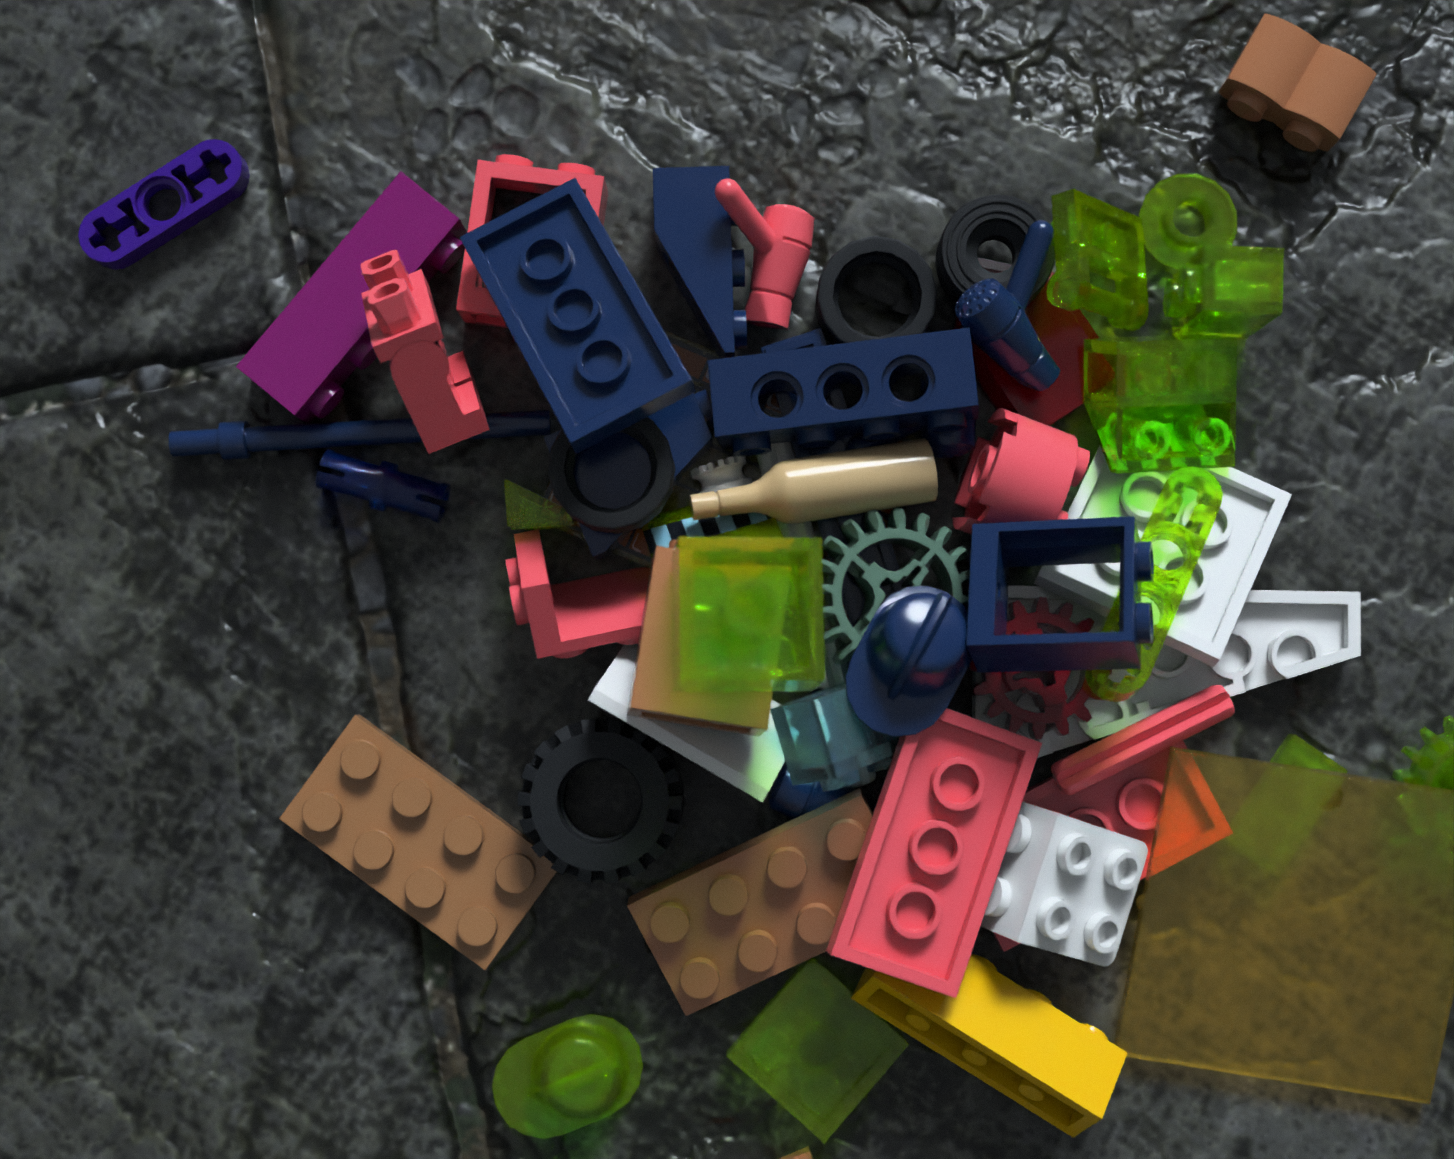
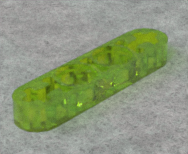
[1085,466,1223,702]

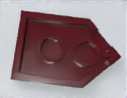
[953,257,1125,426]

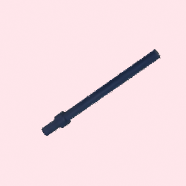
[168,410,551,460]

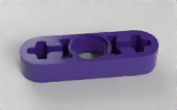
[78,139,250,269]

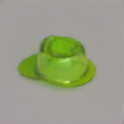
[492,1014,643,1139]

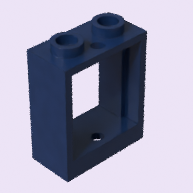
[966,516,1154,673]

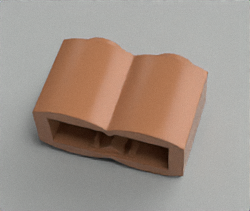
[1218,13,1377,152]

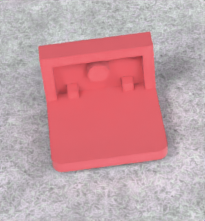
[505,529,650,659]

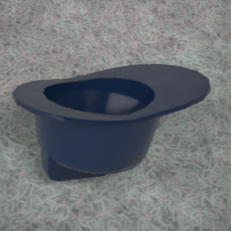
[845,586,972,737]

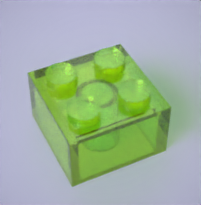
[672,537,825,691]

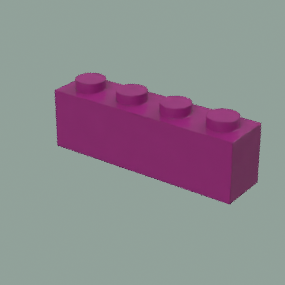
[236,171,467,424]

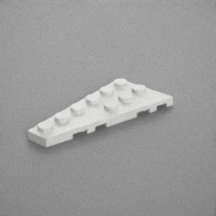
[972,585,1361,758]

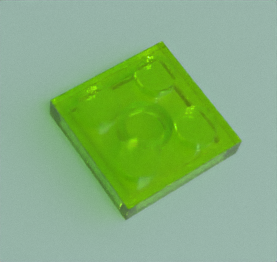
[726,957,909,1143]

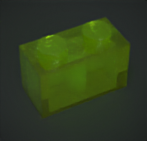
[1163,245,1284,339]

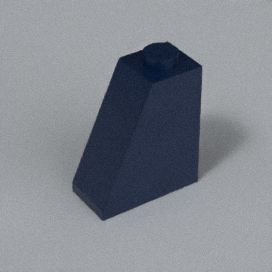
[544,389,714,560]

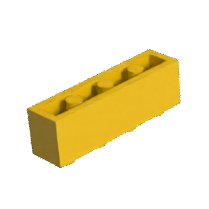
[851,954,1128,1137]

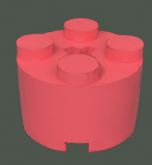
[953,408,1090,535]

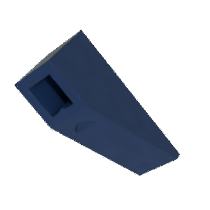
[653,166,747,359]

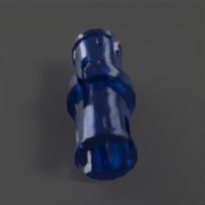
[316,449,451,523]

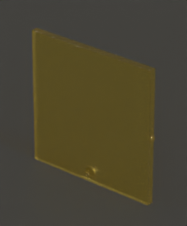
[1114,747,1454,1104]

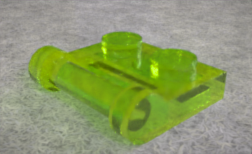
[1046,189,1149,332]

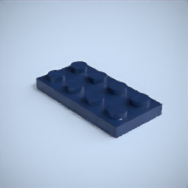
[460,178,696,454]

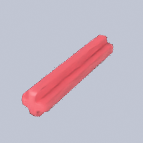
[1051,685,1235,795]

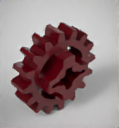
[968,597,1112,739]

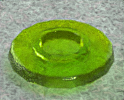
[1139,173,1238,271]

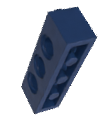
[707,328,979,457]

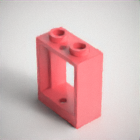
[456,154,608,328]

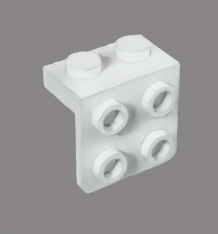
[980,802,1148,966]

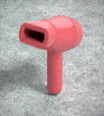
[715,178,815,330]

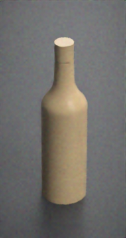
[689,438,938,524]

